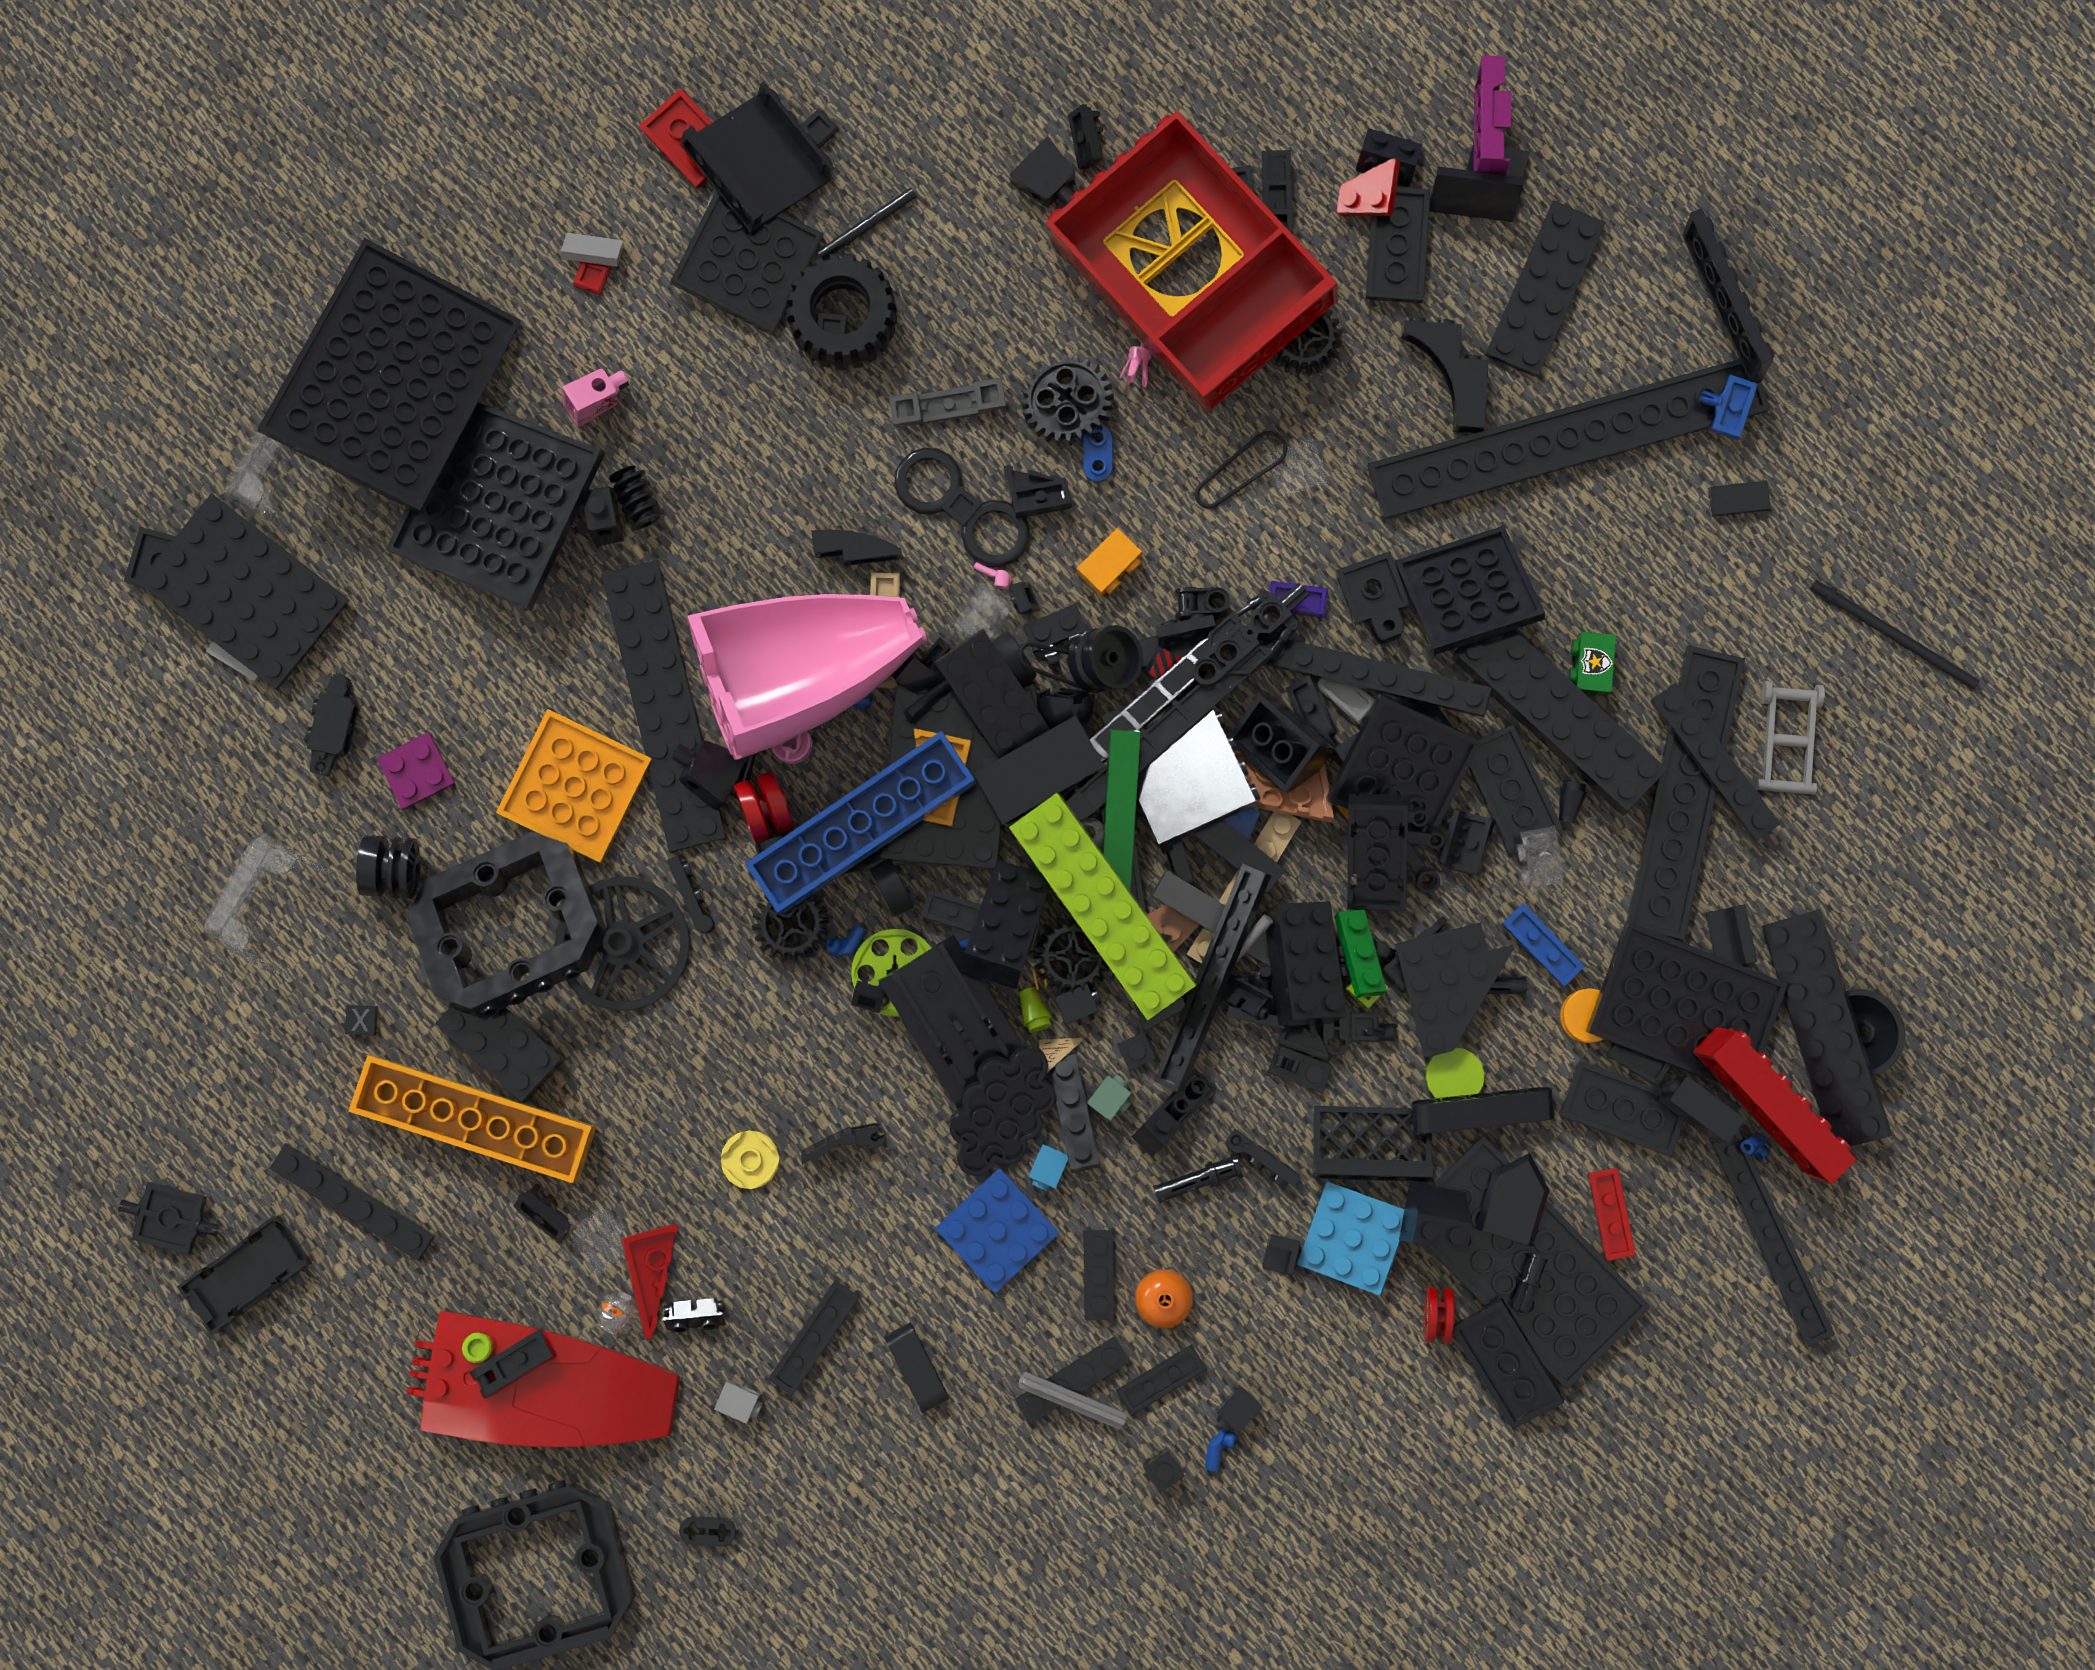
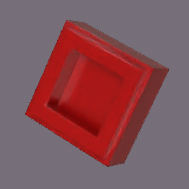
[573,262,611,296]

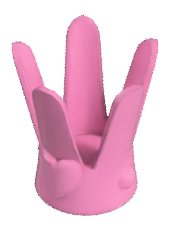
[1119,343,1152,388]

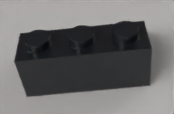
[1231,693,1335,793]

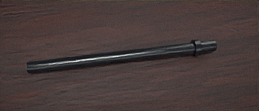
[1810,579,1980,690]

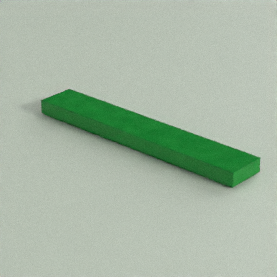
[1103,729,1141,890]

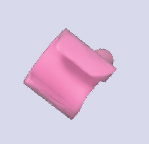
[974,562,1012,590]

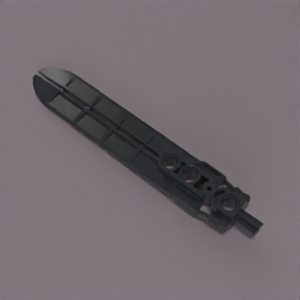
[1039,583,1310,821]

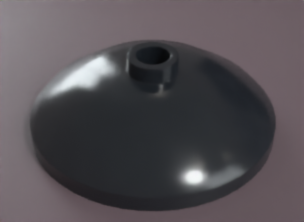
[1847,989,1906,1075]

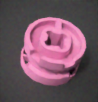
[771,731,813,764]

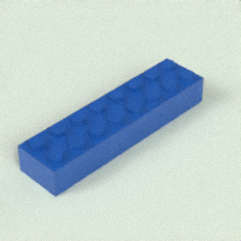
[745,731,977,915]

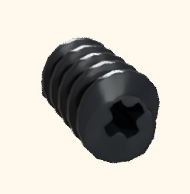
[609,465,663,531]

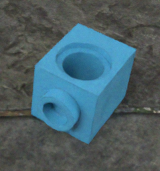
[1029,1144,1068,1191]

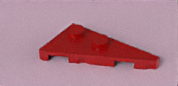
[620,1223,678,1339]

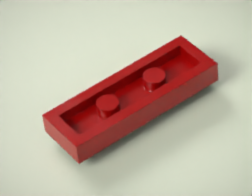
[1587,1168,1636,1261]

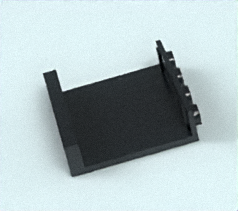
[680,82,835,233]

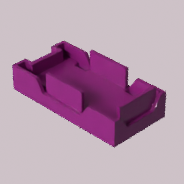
[1473,55,1512,175]

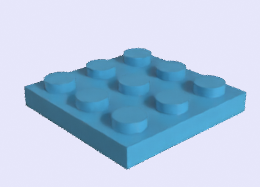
[1297,1181,1404,1296]

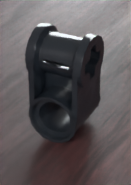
[1175,587,1230,621]

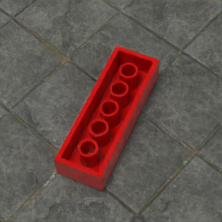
[1693,1027,1857,1185]

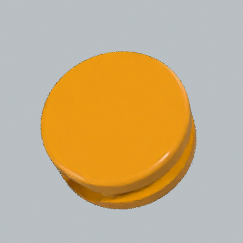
[1560,988,1604,1043]

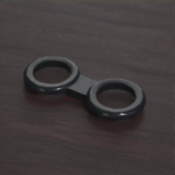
[894,447,1030,567]

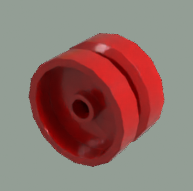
[733,771,794,845]

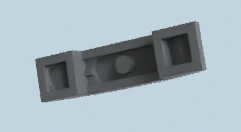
[889,377,1006,426]

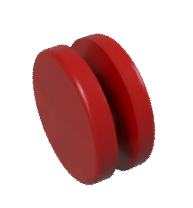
[1423,1287,1455,1344]

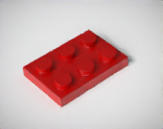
[639,88,713,190]

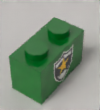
[1568,632,1616,696]

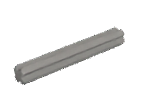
[1018,1372,1127,1429]

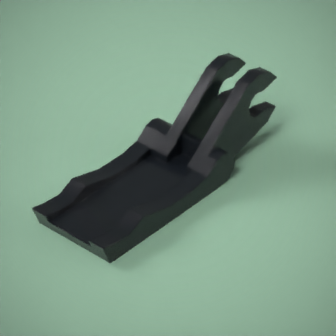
[801,1123,886,1165]

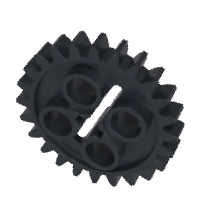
[1021,354,1114,446]

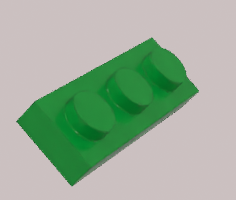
[1334,909,1387,998]

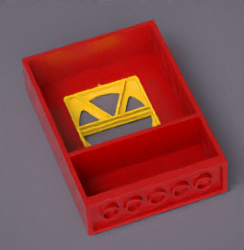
[1046,111,1338,414]

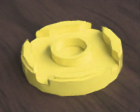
[721,1130,780,1189]

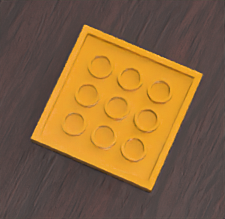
[496,709,652,864]

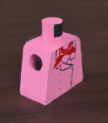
[562,369,629,428]

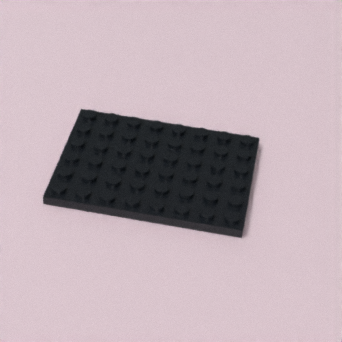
[257,238,521,514]

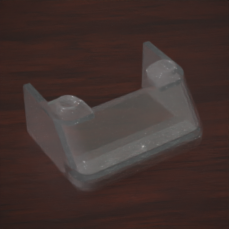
[204,834,335,973]

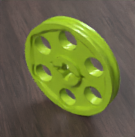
[851,929,931,1017]

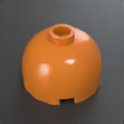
[1135,1269,1193,1328]

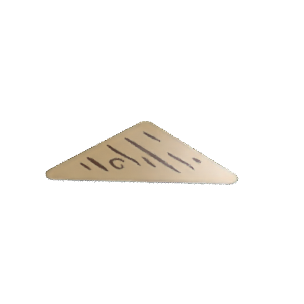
[1039,1038,1083,1073]

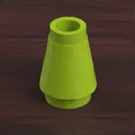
[1019,987,1052,1033]

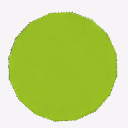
[1425,1047,1484,1098]

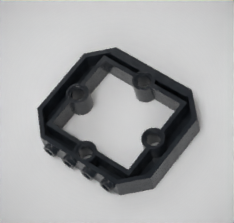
[407,832,606,1019]
[433,1480,635,1670]

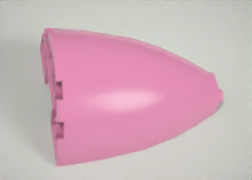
[687,594,927,760]

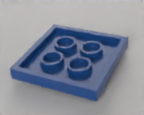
[935,1168,1060,1293]

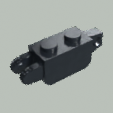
[305,673,359,777]

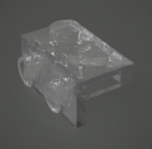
[1516,826,1564,896]

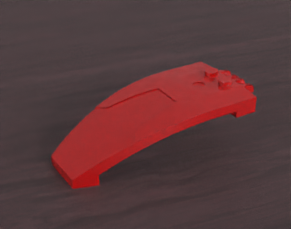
[406,1311,680,1447]

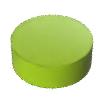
[462,1333,494,1363]

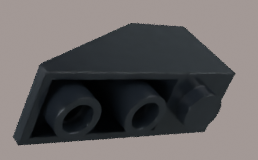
[1131,1069,1216,1157]

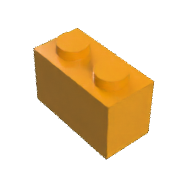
[1077,528,1142,597]

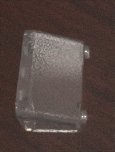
[225,431,285,523]

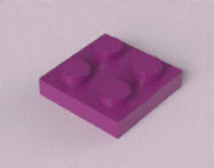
[377,732,456,810]

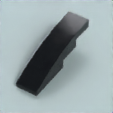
[1261,150,1293,235]

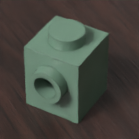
[1087,1074,1132,1121]

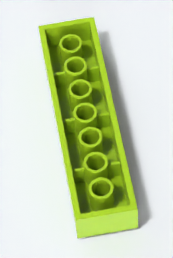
[1009,793,1197,1020]

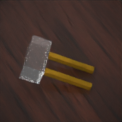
[1027,959,1047,990]

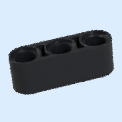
[884,1322,949,1413]

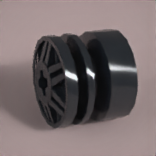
[356,835,421,899]

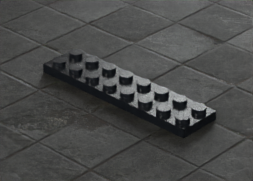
[1762,909,1892,1146]

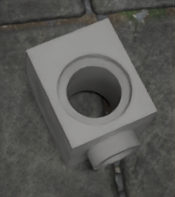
[714,1380,763,1424]

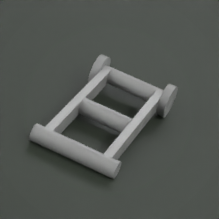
[1756,681,1825,795]

